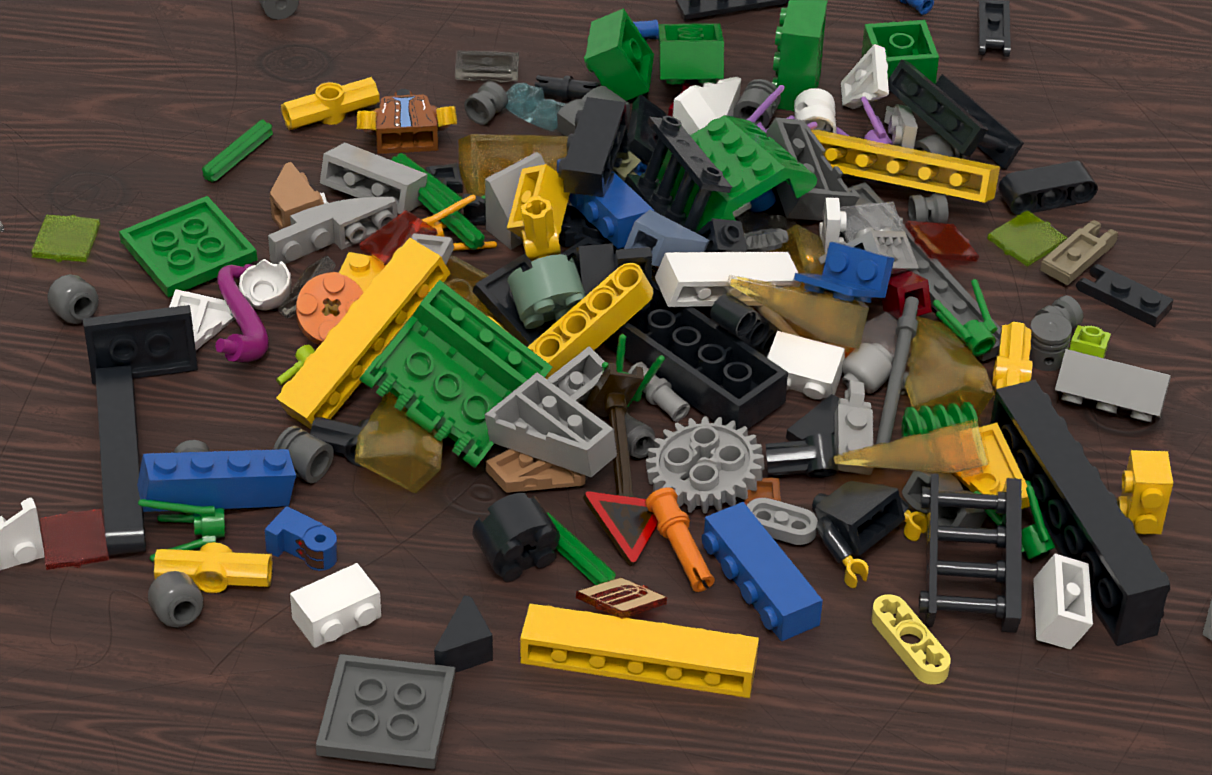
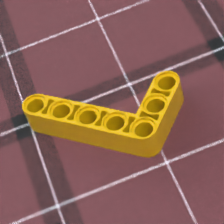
[487,263,653,379]

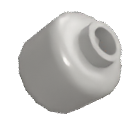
[842,342,893,394]

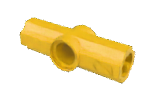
[281,77,380,130]
[521,196,561,261]
[992,322,1032,401]
[154,542,273,593]

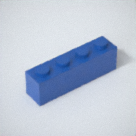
[557,159,654,249]
[137,449,296,512]
[702,502,823,641]

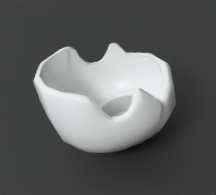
[239,259,291,311]

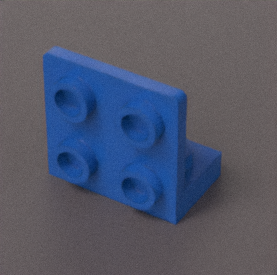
[793,242,895,303]

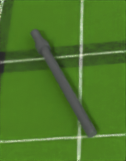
[874,297,919,469]

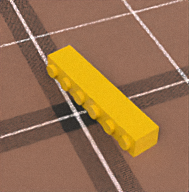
[811,129,1000,203]
[276,238,451,429]
[520,604,759,698]

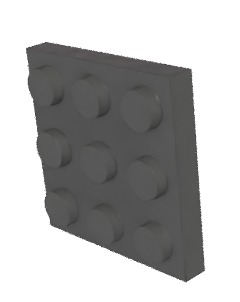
[316,654,455,769]

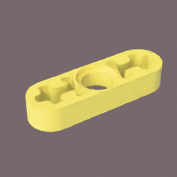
[872,594,951,685]

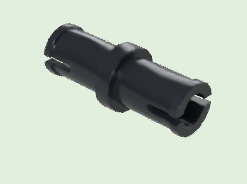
[535,74,600,101]

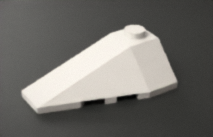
[673,77,741,135]

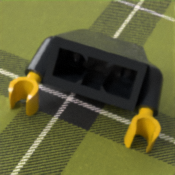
[812,481,927,588]

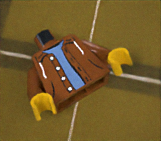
[357,89,457,154]

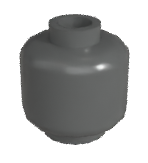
[47,274,99,324]
[148,571,204,628]

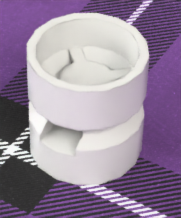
[794,88,837,133]

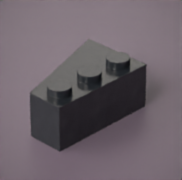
[558,97,630,198]

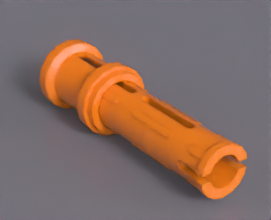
[645,487,715,592]

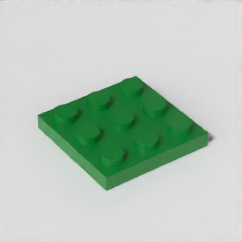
[119,196,258,297]

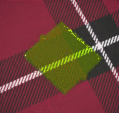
[987,210,1067,267]
[31,214,100,262]

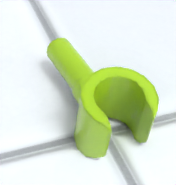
[276,345,315,385]

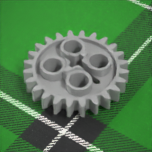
[646,416,764,513]

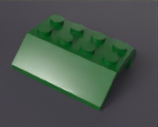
[657,115,817,230]
[359,280,553,468]

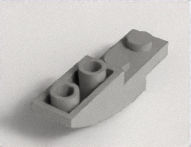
[268,197,398,264]

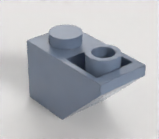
[624,210,710,266]

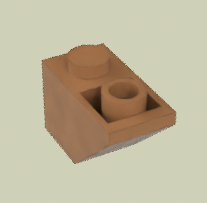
[270,162,324,229]

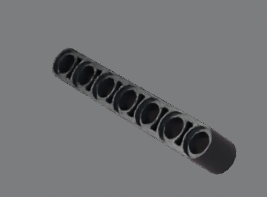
[95,365,146,556]

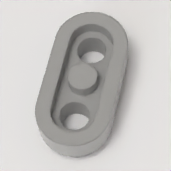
[747,498,818,545]

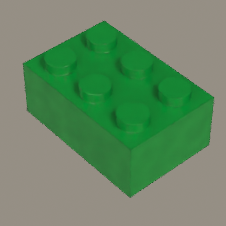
[772,0,828,111]
[658,23,724,84]

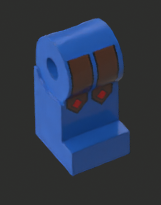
[265,506,337,571]

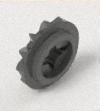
[744,228,789,252]

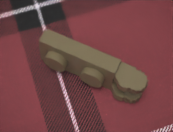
[1040,220,1118,285]

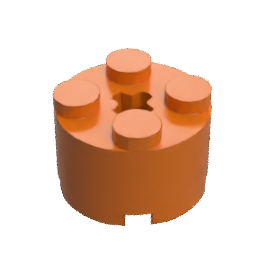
[296,272,363,345]

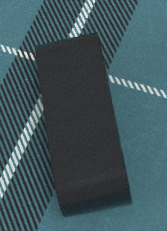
[998,161,1098,215]
[710,293,782,357]

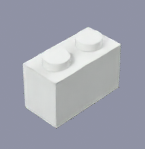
[767,331,845,399]
[1033,554,1093,650]
[290,563,381,648]

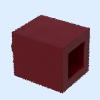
[882,270,932,318]

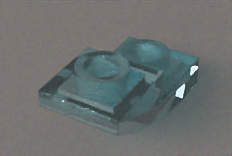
[505,83,566,131]

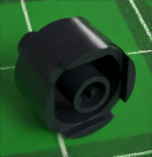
[472,493,560,582]

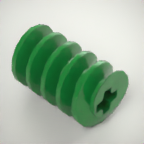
[901,402,980,452]

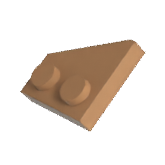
[486,449,585,493]

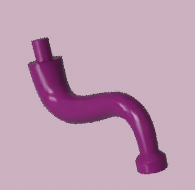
[215,264,269,362]

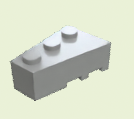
[485,372,617,477]

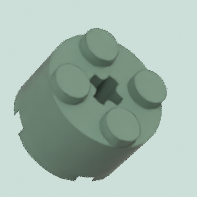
[507,254,586,329]

